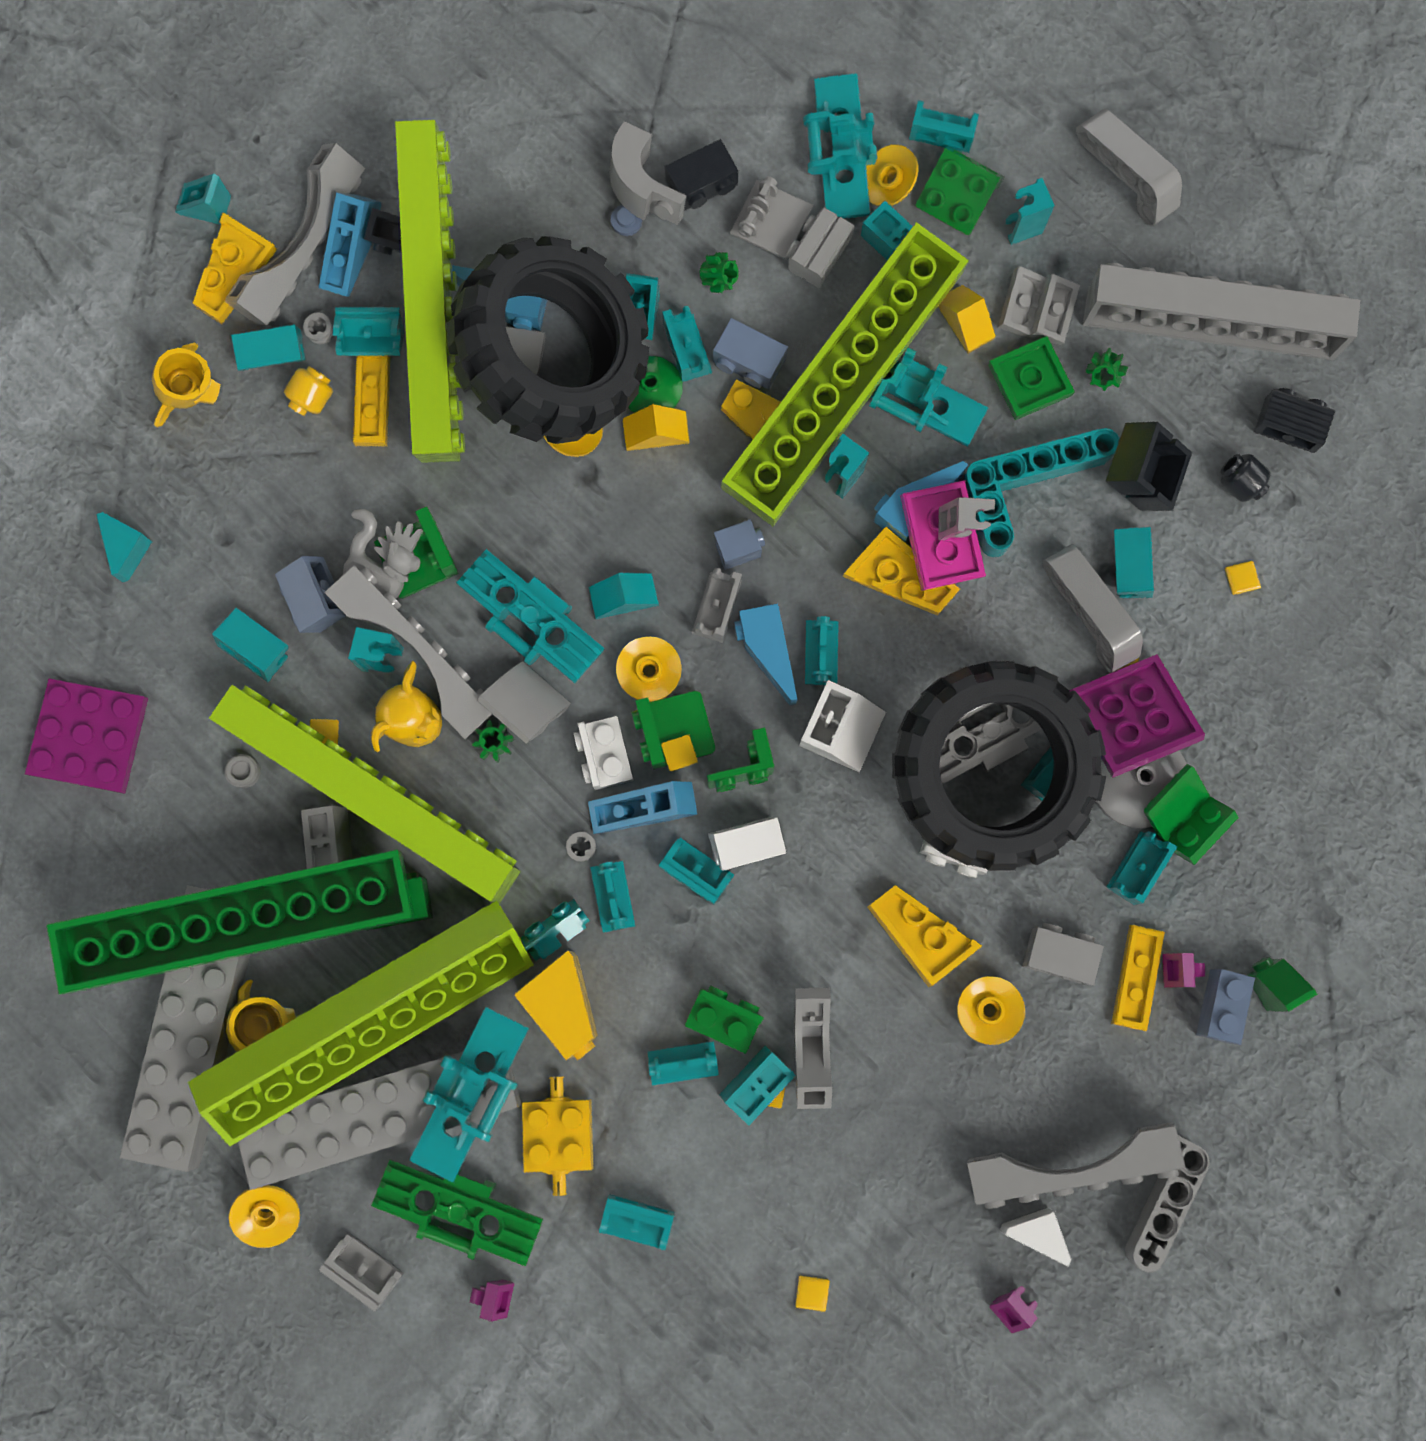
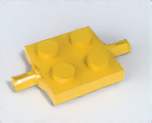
[522,1076,593,1196]

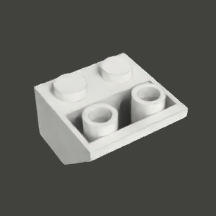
[799,680,886,772]

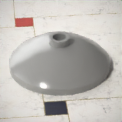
[1096,751,1186,829]

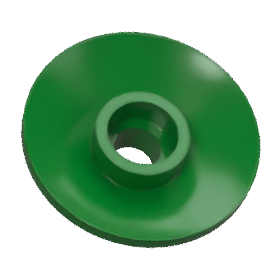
[628,356,683,413]

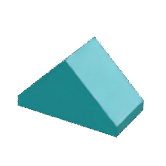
[175,173,231,225]
[626,273,660,340]
[96,512,152,582]
[589,573,659,619]

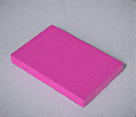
[900,480,986,591]

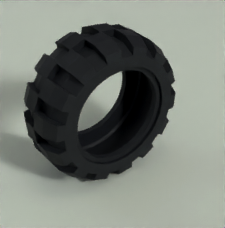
[447,236,650,444]
[892,661,1106,871]

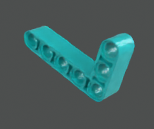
[963,428,1120,558]

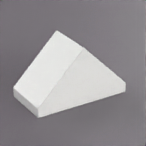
[1000,1208,1071,1267]

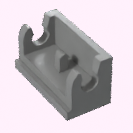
[938,497,995,540]
[692,568,742,643]
[301,805,353,869]
[319,1233,404,1312]

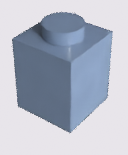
[714,519,765,570]

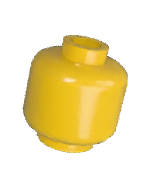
[284,366,333,416]

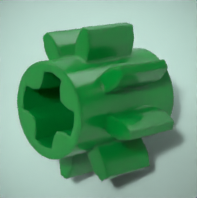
[700,252,739,293]
[1085,348,1128,391]
[472,720,515,763]

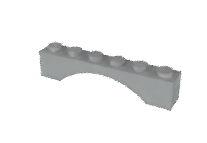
[225,143,365,325]
[324,565,492,739]
[967,1122,1185,1209]

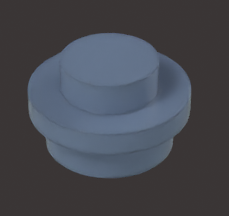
[611,205,642,236]

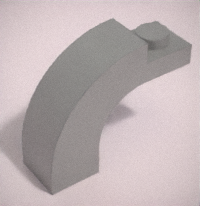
[610,121,686,225]
[794,988,832,1109]

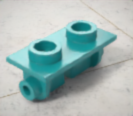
[805,616,839,685]
[590,861,635,933]
[520,899,590,961]
[647,1041,719,1086]

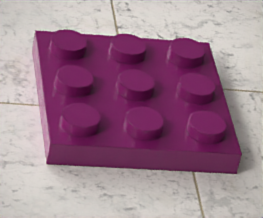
[1070,654,1205,778]
[25,679,148,794]

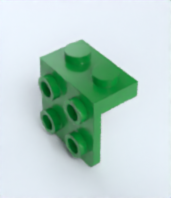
[631,691,715,770]

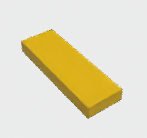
[353,356,390,446]
[1111,925,1165,1031]

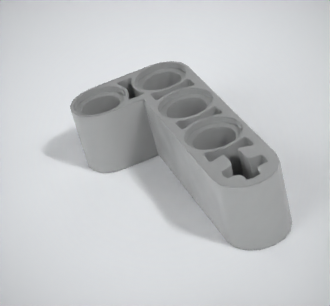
[1076,109,1182,226]
[1043,544,1143,673]
[1125,1135,1210,1272]

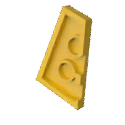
[193,212,277,324]
[721,379,781,439]
[843,527,960,616]
[867,885,982,987]

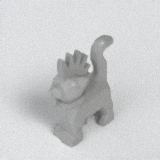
[343,509,423,599]

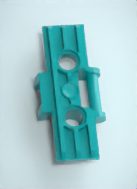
[803,73,878,219]
[869,347,988,447]
[456,549,605,684]
[409,1007,529,1182]

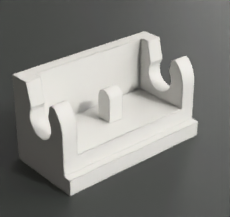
[708,817,786,871]

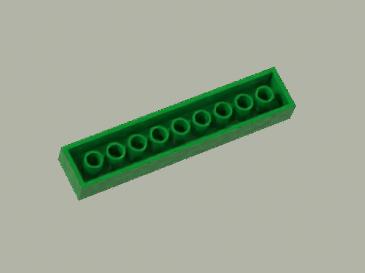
[47,850,415,995]

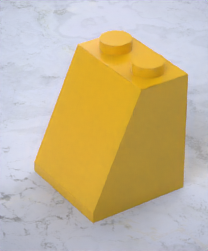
[514,950,598,1061]

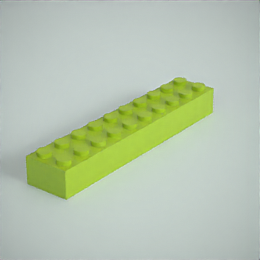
[395,120,465,463]
[721,222,969,527]
[209,685,521,904]
[188,901,534,1146]

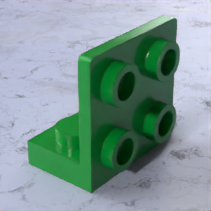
[916,147,1005,235]
[374,506,459,599]
[707,727,775,793]
[1144,764,1239,865]
[685,985,764,1054]

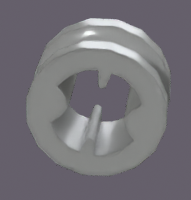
[303,312,333,344]
[566,832,596,862]

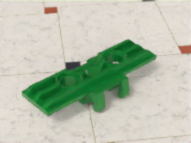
[371,1159,543,1267]

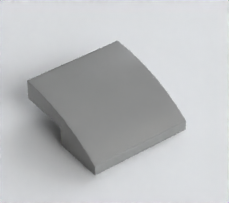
[998,266,1080,345]
[477,661,571,744]

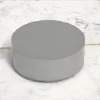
[225,754,261,788]

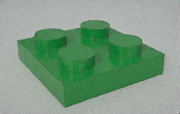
[988,336,1075,420]

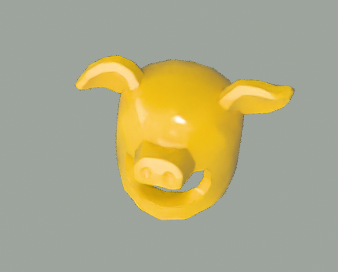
[152,343,220,428]
[371,660,442,752]
[226,980,296,1052]

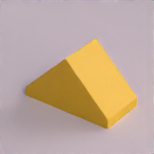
[938,285,996,353]
[623,404,690,451]

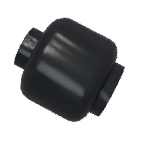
[1220,454,1271,502]

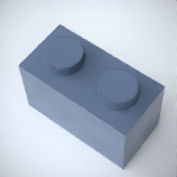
[713,318,788,390]
[275,556,346,633]
[1196,969,1255,1045]

